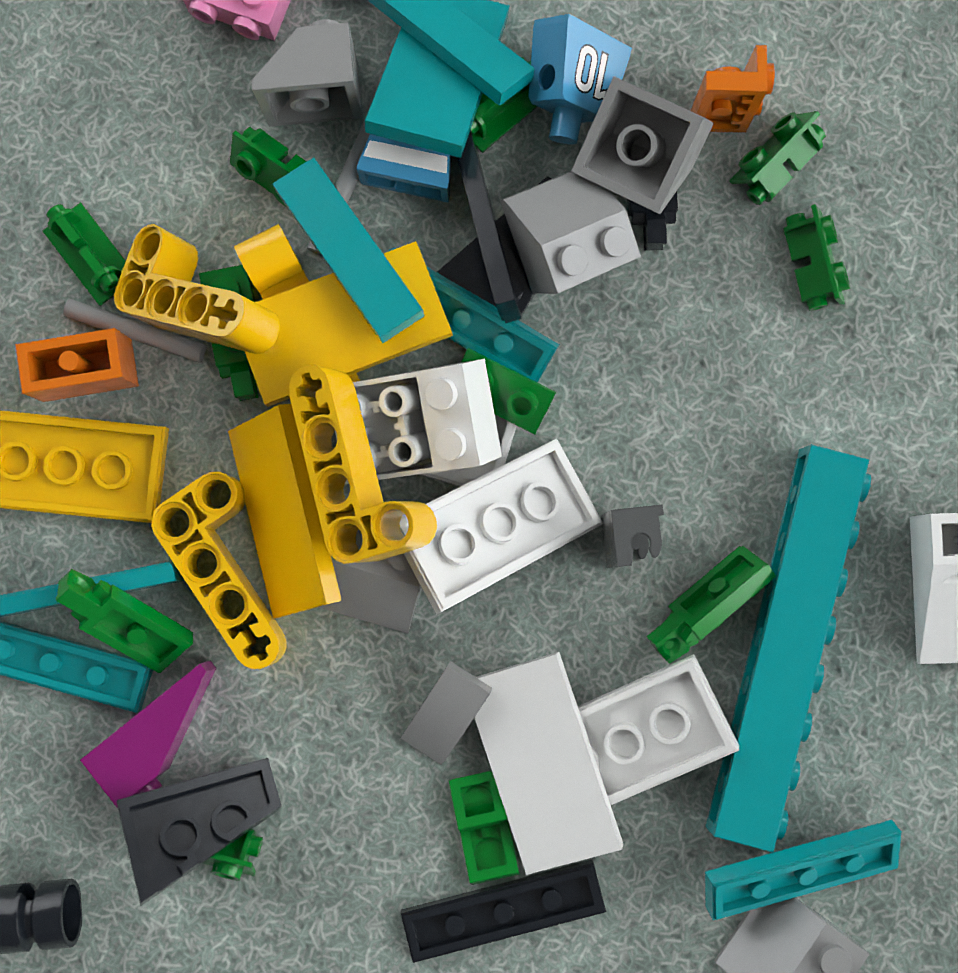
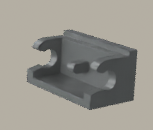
[601,504,664,568]

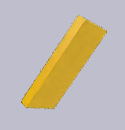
[245,241,453,407]
[228,404,341,619]
[0,411,169,523]

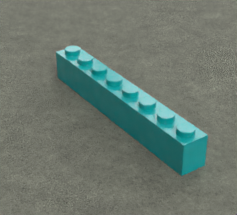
[705,444,871,853]

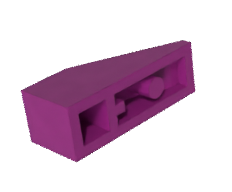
[80,660,216,808]

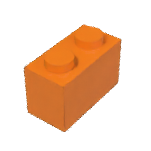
[15,328,139,402]

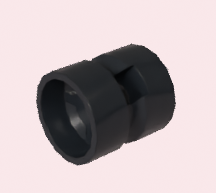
[0,878,82,954]

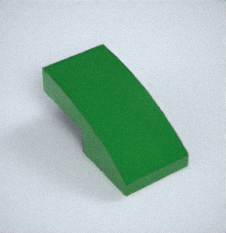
[449,771,520,885]

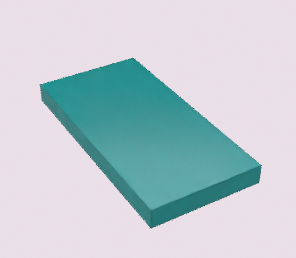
[365,0,510,158]

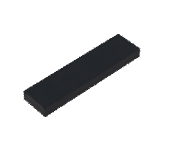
[457,130,522,324]
[400,860,606,963]

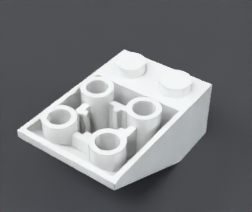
[335,359,502,484]
[910,513,958,664]

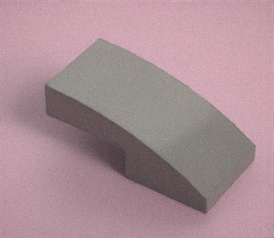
[400,661,492,765]

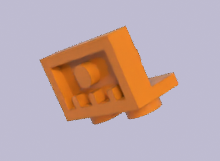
[691,45,775,133]

